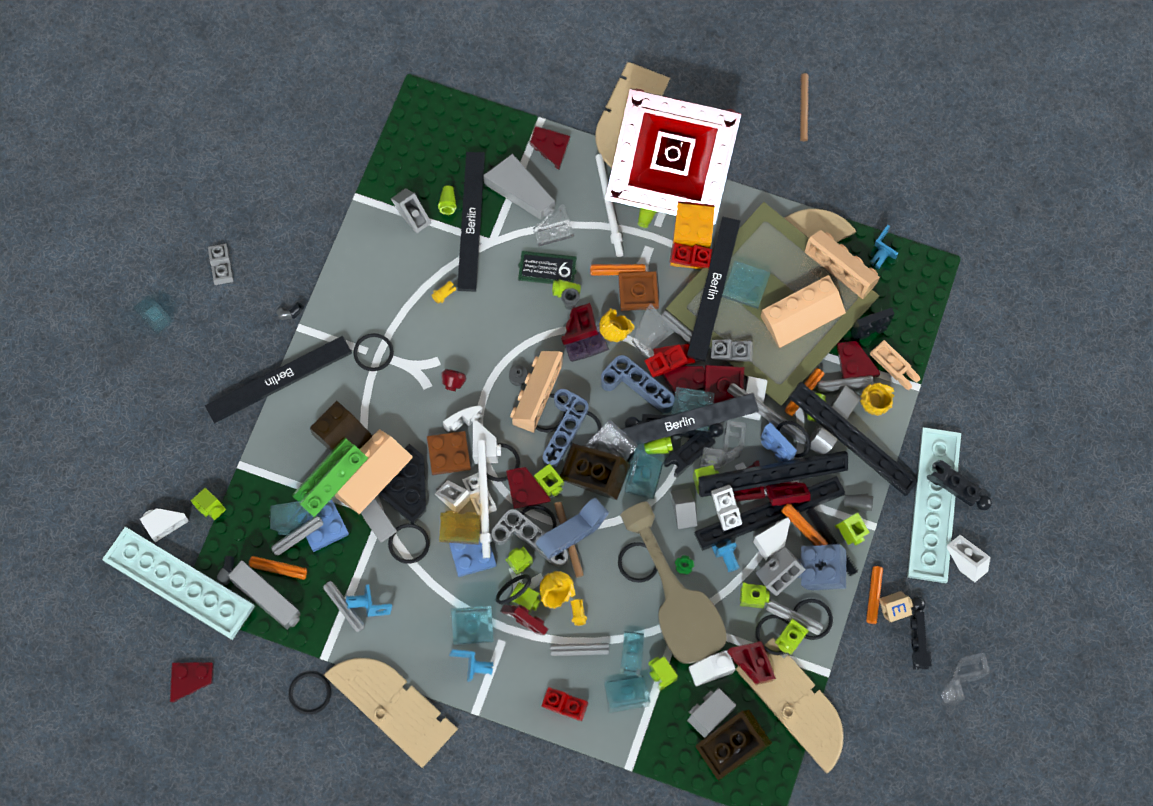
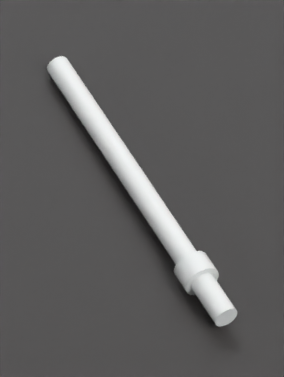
[595,154,624,257]
[477,440,492,558]

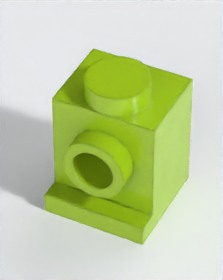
[534,464,564,497]
[191,488,226,520]
[835,513,870,546]
[505,546,533,575]
[740,582,770,608]
[775,619,809,655]
[648,656,678,690]

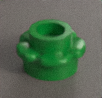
[675,555,694,574]

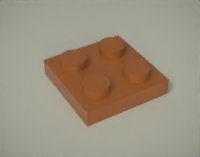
[618,271,659,311]
[427,431,471,475]

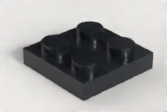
[851,307,895,340]

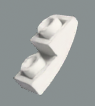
[742,376,767,420]
[443,406,483,433]
[462,472,497,518]
[711,485,742,531]

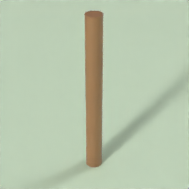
[800,74,808,141]
[554,502,584,578]

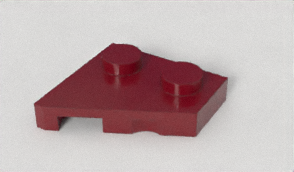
[561,303,598,345]
[837,341,880,379]
[506,467,551,509]
[764,482,811,506]
[170,662,213,703]

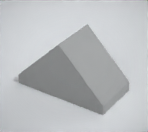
[670,488,697,529]

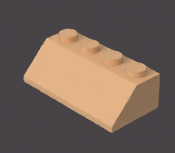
[805,230,880,299]
[761,275,846,349]
[510,351,563,433]
[334,429,413,514]

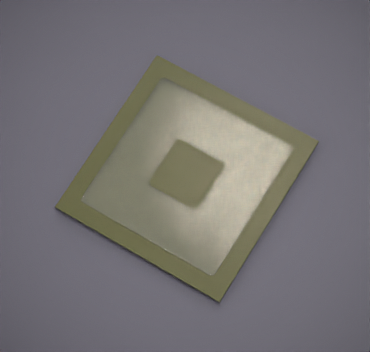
[665,202,879,406]

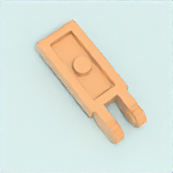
[870,340,920,390]

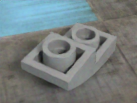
[208,244,234,285]
[711,339,753,362]
[361,498,397,543]

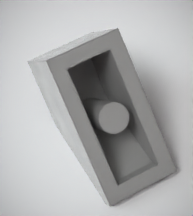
[391,188,431,233]

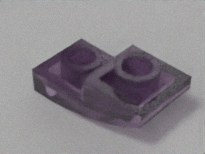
[565,332,609,362]

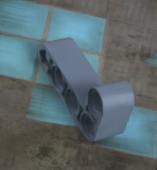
[600,355,675,413]
[543,389,588,468]
[535,498,609,559]

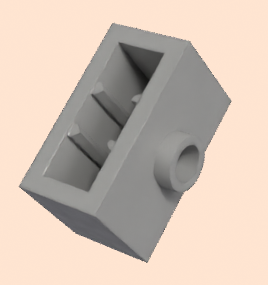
[756,547,806,596]
[687,688,736,738]

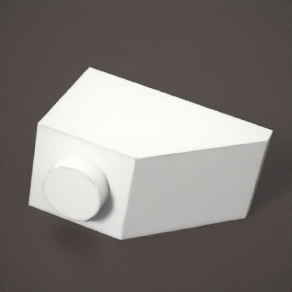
[473,420,501,464]
[140,508,189,542]
[753,518,790,561]
[947,535,990,582]
[689,651,735,686]

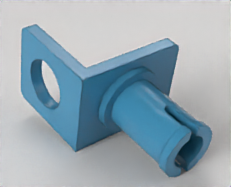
[870,225,898,269]
[712,540,740,572]
[346,584,392,617]
[449,650,493,682]

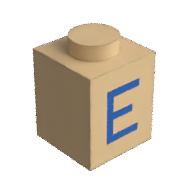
[879,591,913,622]

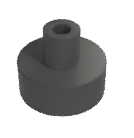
[509,365,528,386]

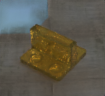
[439,510,481,545]

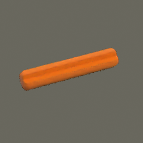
[590,264,646,276]
[785,368,824,416]
[781,504,828,546]
[249,556,307,579]
[866,566,883,624]

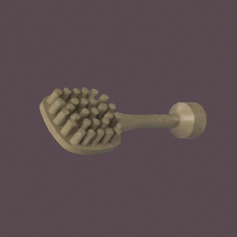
[620,501,727,664]

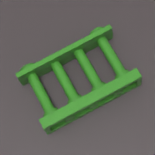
[292,437,368,517]

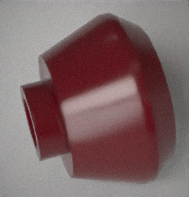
[441,369,467,392]

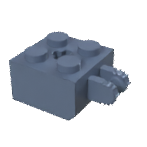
[797,544,846,590]

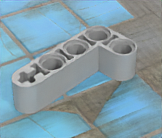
[805,385,860,455]
[491,509,568,567]

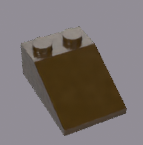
[310,401,373,452]
[560,443,631,500]
[695,710,772,780]

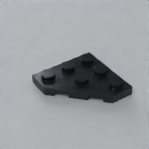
[378,444,426,525]

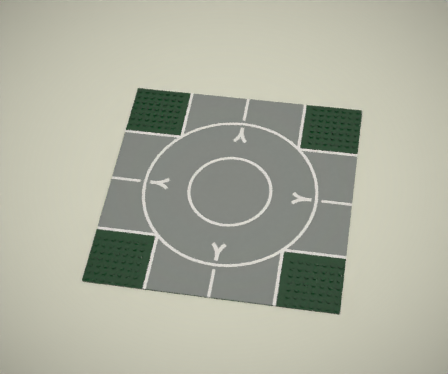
[180,74,961,806]

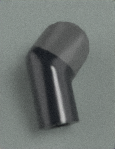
[276,302,304,320]
[217,556,234,586]

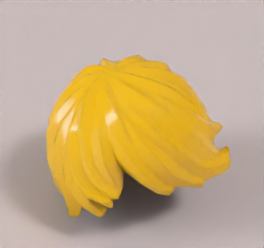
[599,309,635,343]
[860,383,895,416]
[539,571,575,609]

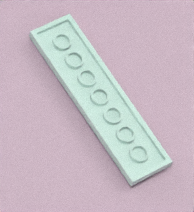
[907,427,961,583]
[102,527,255,640]

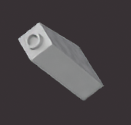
[484,154,555,220]
[228,561,301,629]

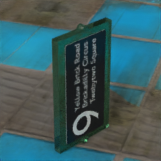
[518,251,577,284]

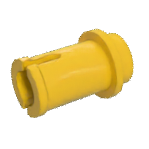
[431,281,456,304]
[570,599,587,626]

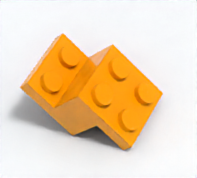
[670,203,715,269]

